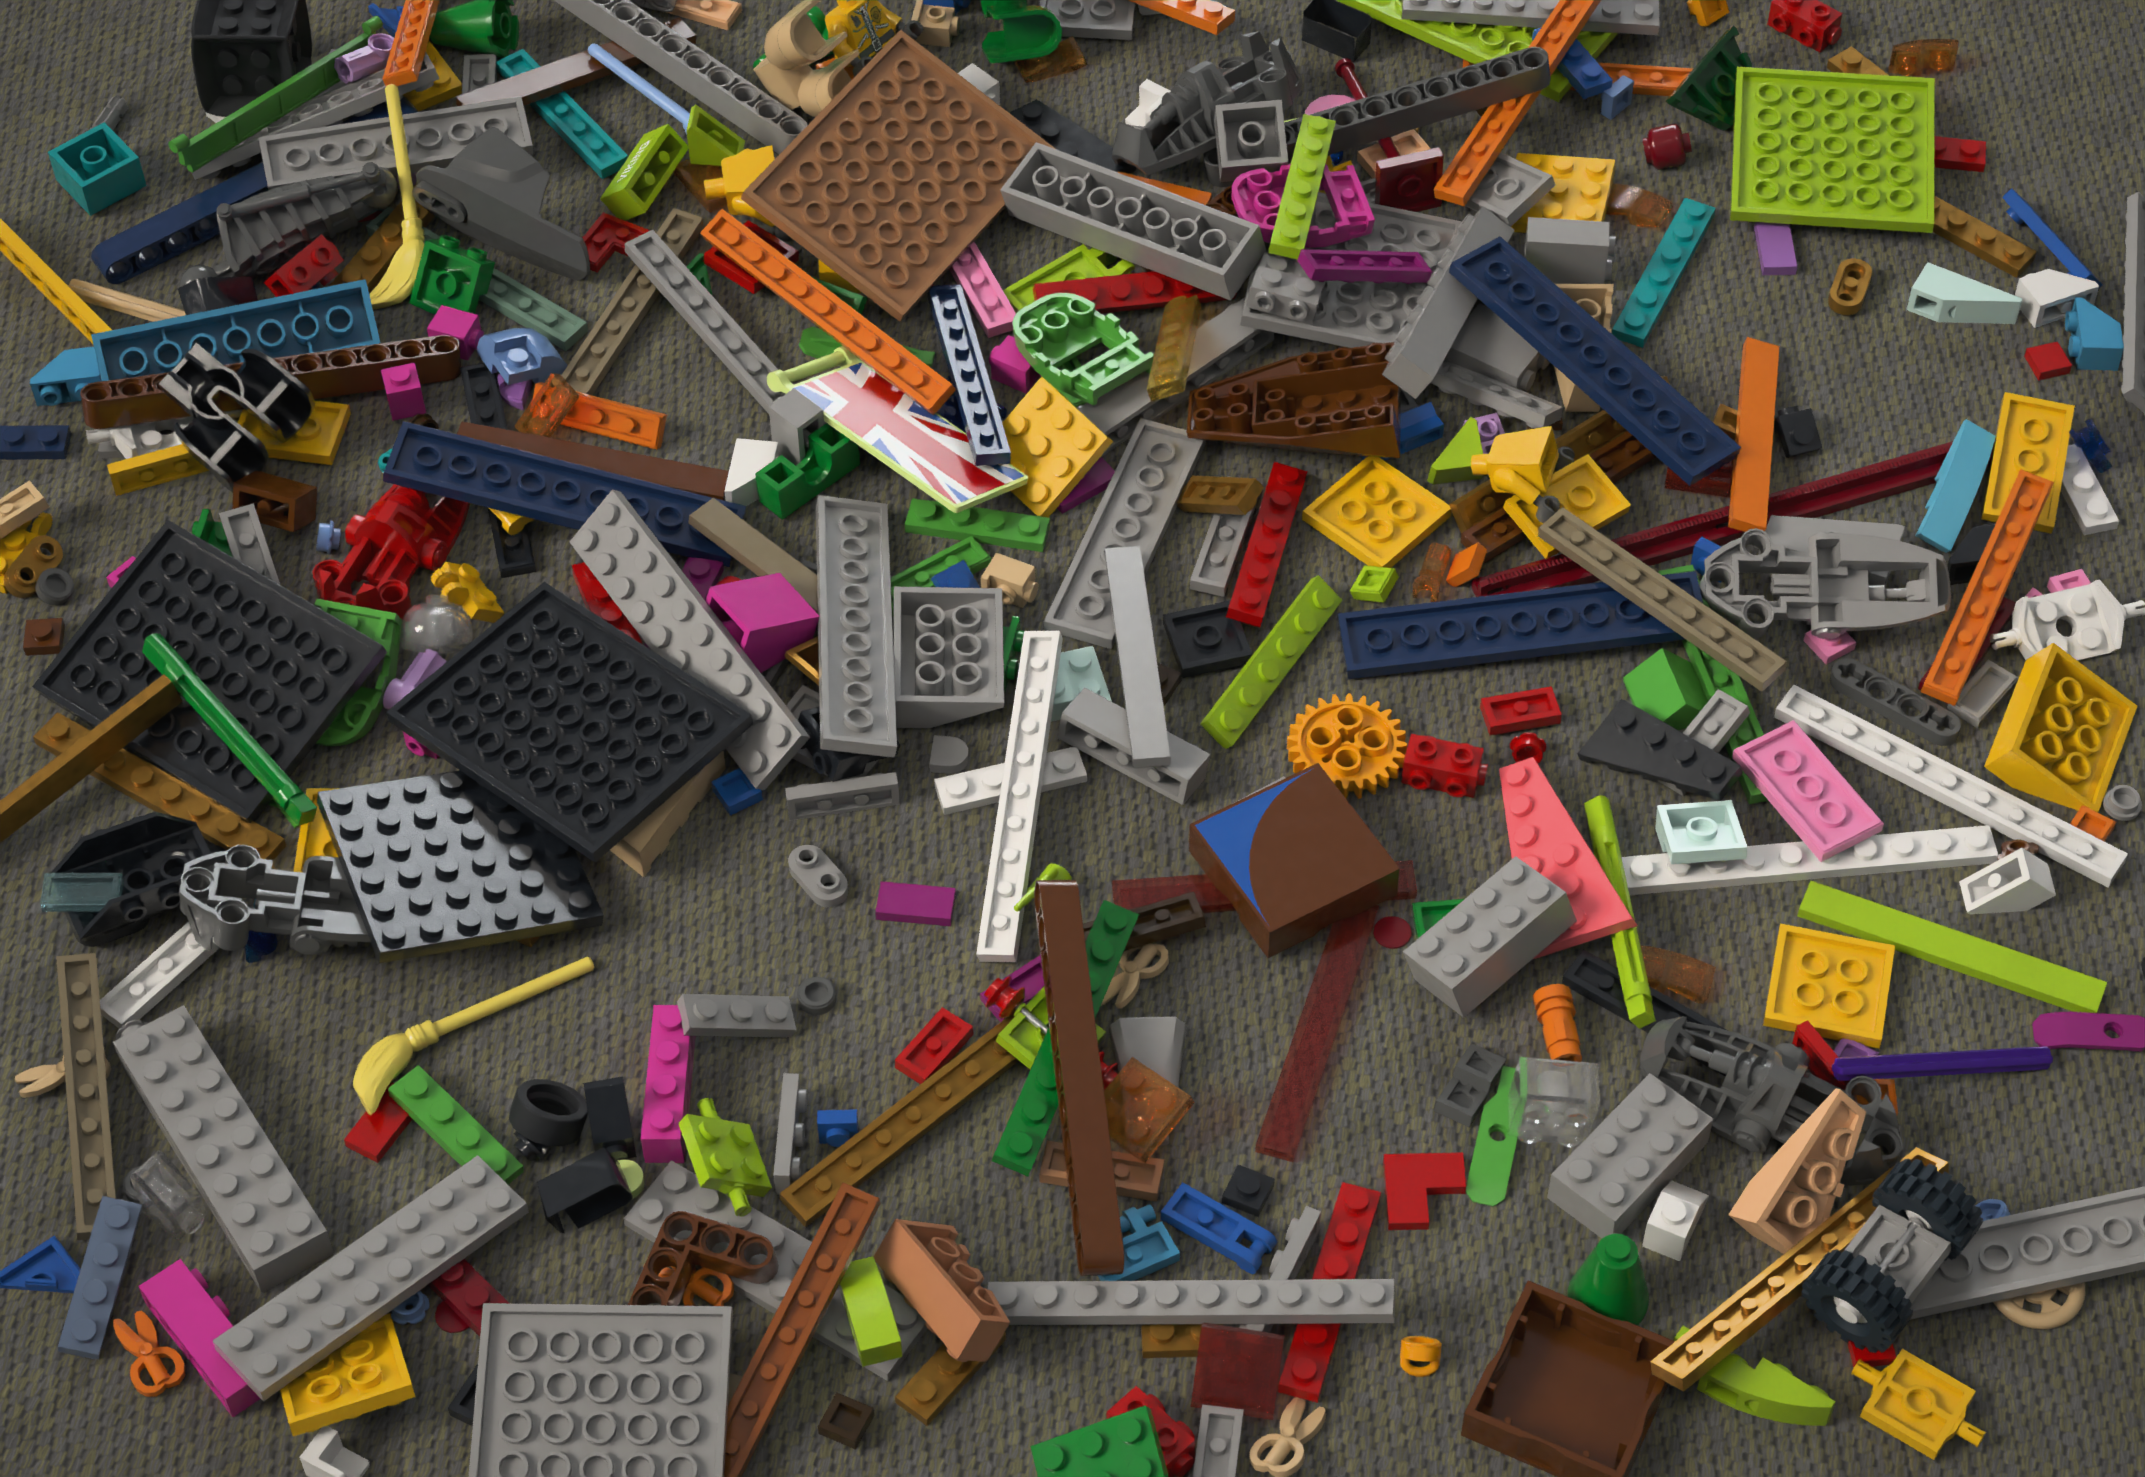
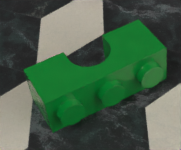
[755,423,860,520]

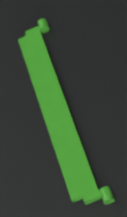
[168,16,383,173]

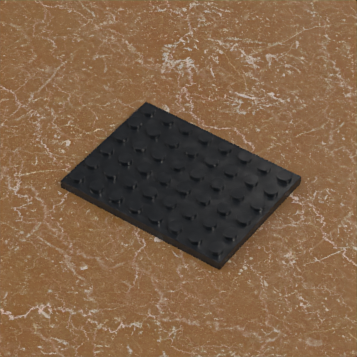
[32,520,387,823]
[386,582,753,863]

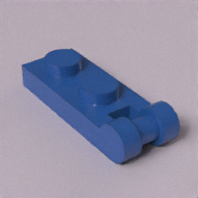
[1161,1182,1277,1274]

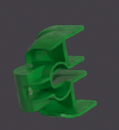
[980,0,1062,63]

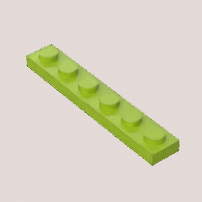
[1268,114,1336,260]
[1200,575,1342,749]

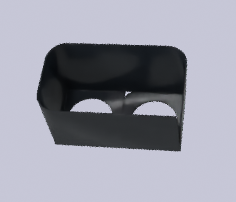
[1302,0,1372,62]
[177,277,258,315]
[537,1148,633,1233]

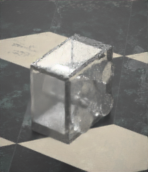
[1507,1057,1600,1147]

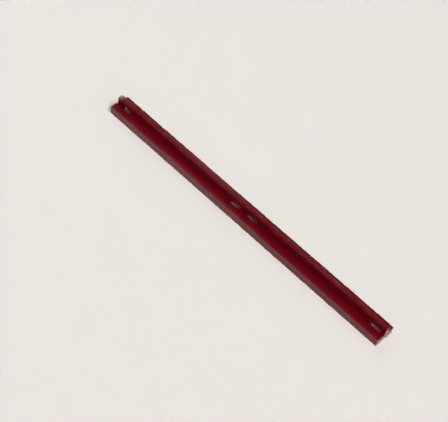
[1471,441,1995,597]

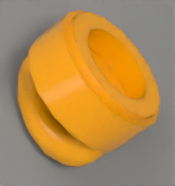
[1400,1336,1442,1377]

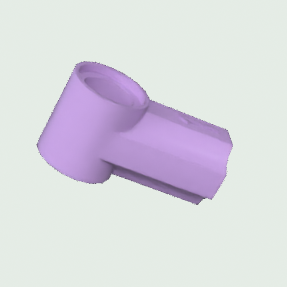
[334,33,394,84]
[383,649,447,710]

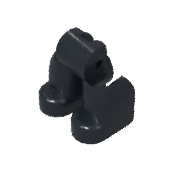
[158,343,315,493]

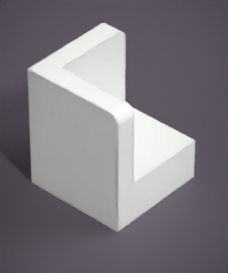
[1125,79,1171,127]
[299,1426,370,1477]

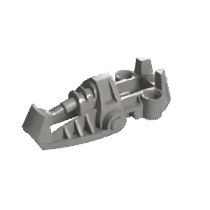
[1699,528,1951,639]

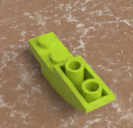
[1674,1325,1836,1426]

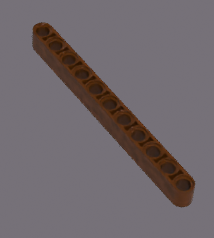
[80,335,461,429]
[1034,880,1124,1276]

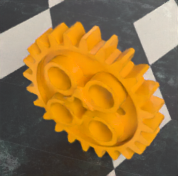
[1287,693,1407,799]

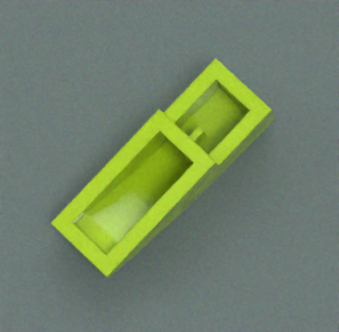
[839,1256,902,1367]

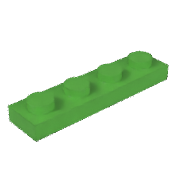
[905,498,1050,552]
[388,1065,523,1185]

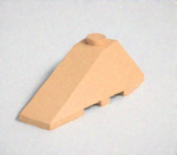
[1729,1088,1866,1254]

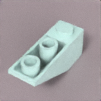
[1907,262,2022,324]

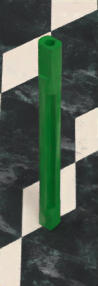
[142,633,317,826]

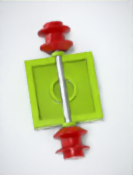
[984,976,1119,1093]

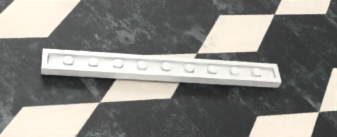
[976,631,1063,962]
[1774,685,2128,888]
[1622,825,1998,895]

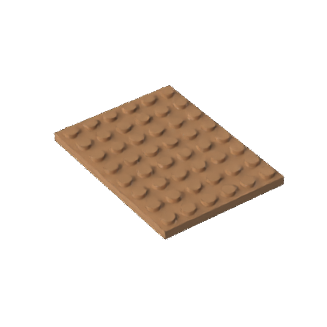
[741,30,1055,322]

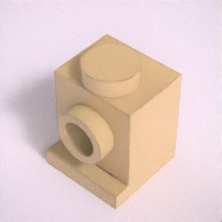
[911,0,960,47]
[981,553,1039,608]

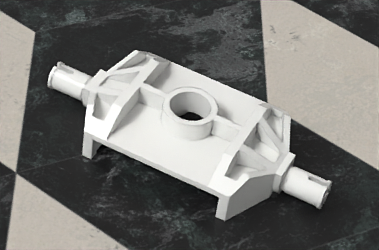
[86,409,242,459]
[1990,579,2145,661]

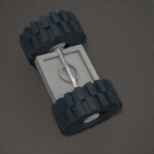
[1801,1158,1983,1353]

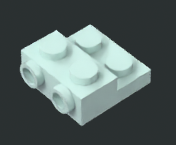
[1018,646,1112,722]
[1655,800,1747,864]

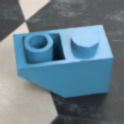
[2065,297,2124,371]
[30,347,102,406]

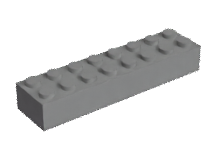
[1000,142,1266,300]
[113,1005,334,1293]

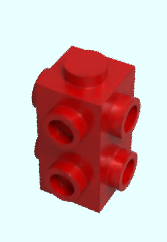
[1767,0,1843,52]
[264,234,344,297]
[1401,734,1489,798]
[1106,1386,1195,1477]

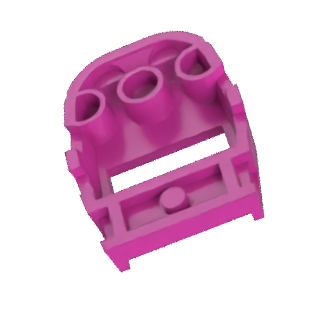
[1231,164,1375,248]

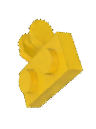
[430,562,504,623]

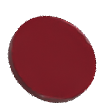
[1373,916,1412,949]
[435,1301,469,1333]

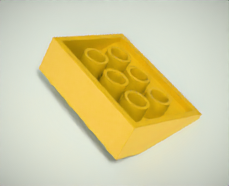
[1984,643,2137,812]

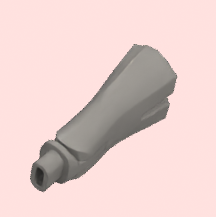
[1108,1017,1187,1147]

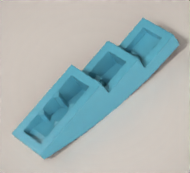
[1915,419,1996,553]

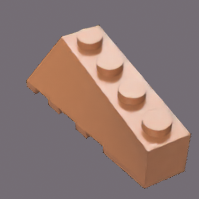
[874,1219,1010,1362]

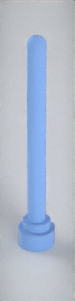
[588,44,690,135]

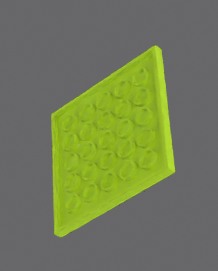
[1730,67,1935,233]

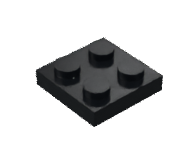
[1163,600,1253,678]

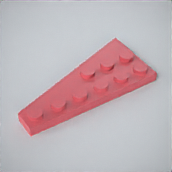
[1499,757,1638,959]

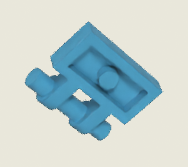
[1098,1204,1180,1281]

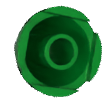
[429,0,519,58]
[1567,1234,1649,1326]

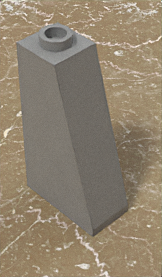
[1754,515,1905,587]

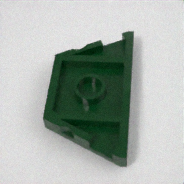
[1666,25,1752,131]

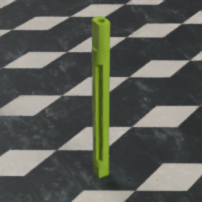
[1584,795,1656,1029]

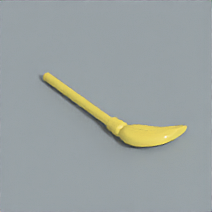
[369,84,425,310]
[353,957,594,1116]

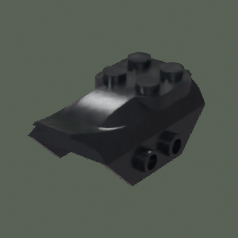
[51,812,226,947]

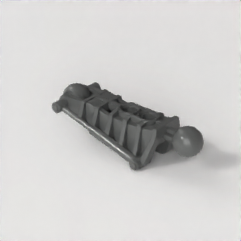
[179,162,398,287]

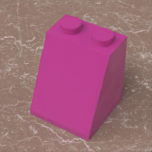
[706,573,819,673]

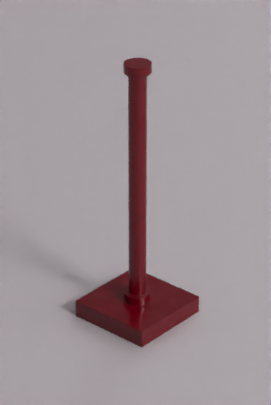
[1335,58,1444,212]

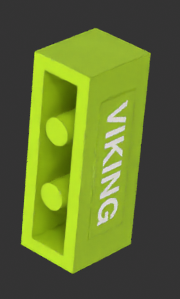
[600,124,689,221]

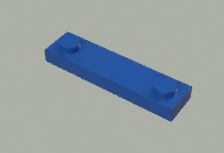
[2002,188,2103,288]

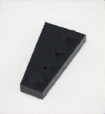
[1010,99,1136,174]
[1577,699,1743,801]

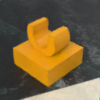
[1686,0,1729,26]

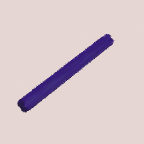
[1832,1046,2053,1081]

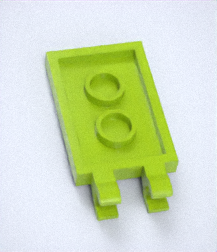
[1003,244,1135,313]

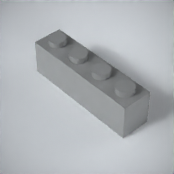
[1057,688,1211,805]

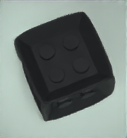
[191,0,312,117]

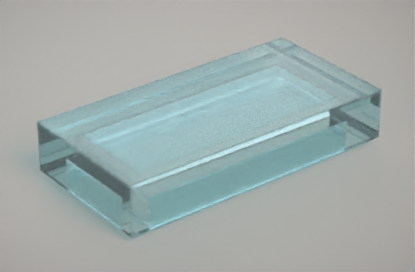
[40,873,124,912]

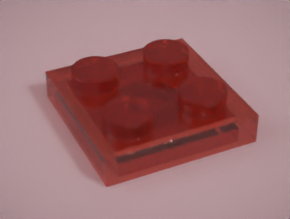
[1191,1322,1285,1420]

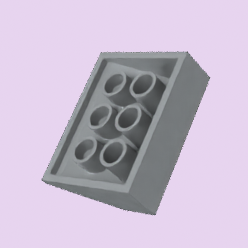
[893,586,1004,728]

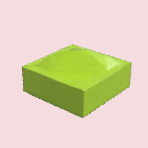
[1350,565,1399,603]

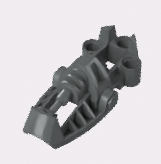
[1112,31,1303,175]
[179,845,371,955]
[1640,1016,1903,1186]

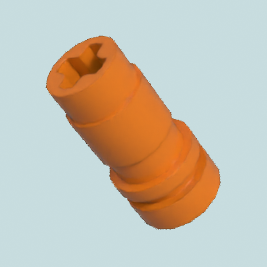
[1533,984,1582,1069]

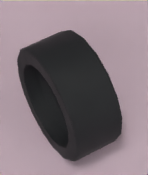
[509,1079,588,1147]

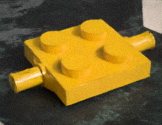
[1851,1348,1986,1460]

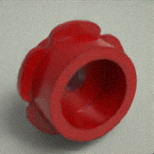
[1510,732,1546,763]

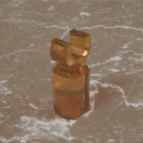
[1412,542,1452,602]

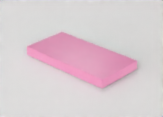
[1732,720,1884,862]

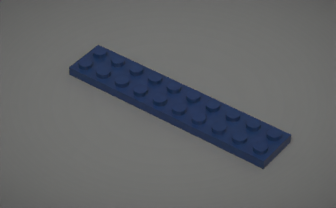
[1449,236,1741,486]
[383,421,746,567]
[1338,571,1704,679]

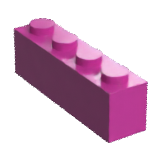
[641,1005,696,1163]
[138,1259,260,1417]

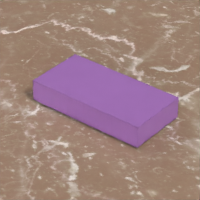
[1754,222,1797,275]

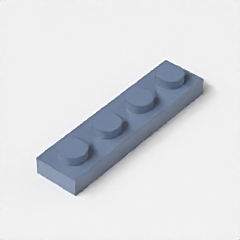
[58,1196,142,1360]

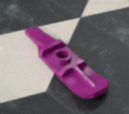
[2032,1012,2145,1052]

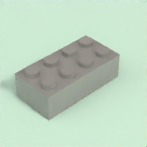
[1403,856,1577,1018]
[1547,1073,1714,1238]

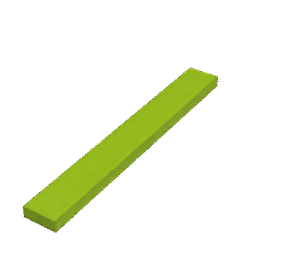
[1797,880,2107,1013]

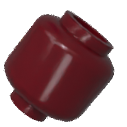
[1643,124,1692,170]

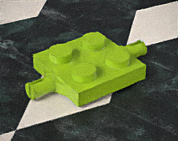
[678,1098,772,1217]

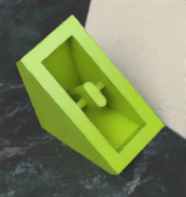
[686,104,745,166]
[1427,417,1483,484]

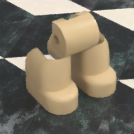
[753,0,860,117]

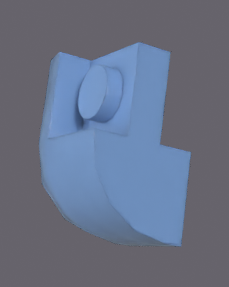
[477,328,568,385]

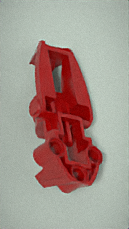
[312,484,470,624]

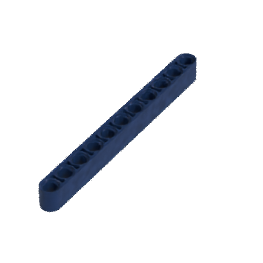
[91,96,419,284]

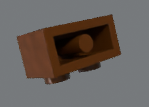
[232,470,317,532]

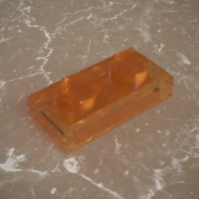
[515,373,580,438]

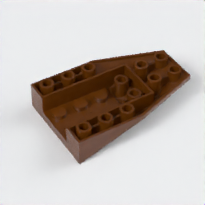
[1187,342,1401,458]

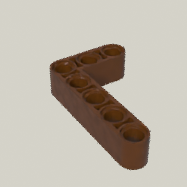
[628,1211,779,1306]

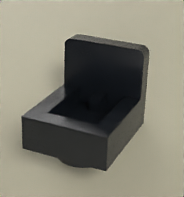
[1774,406,1822,458]

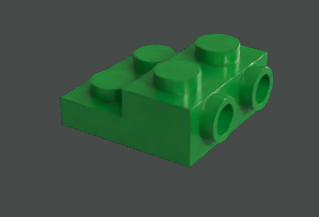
[409,235,495,315]

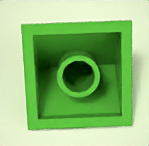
[1623,648,1708,730]

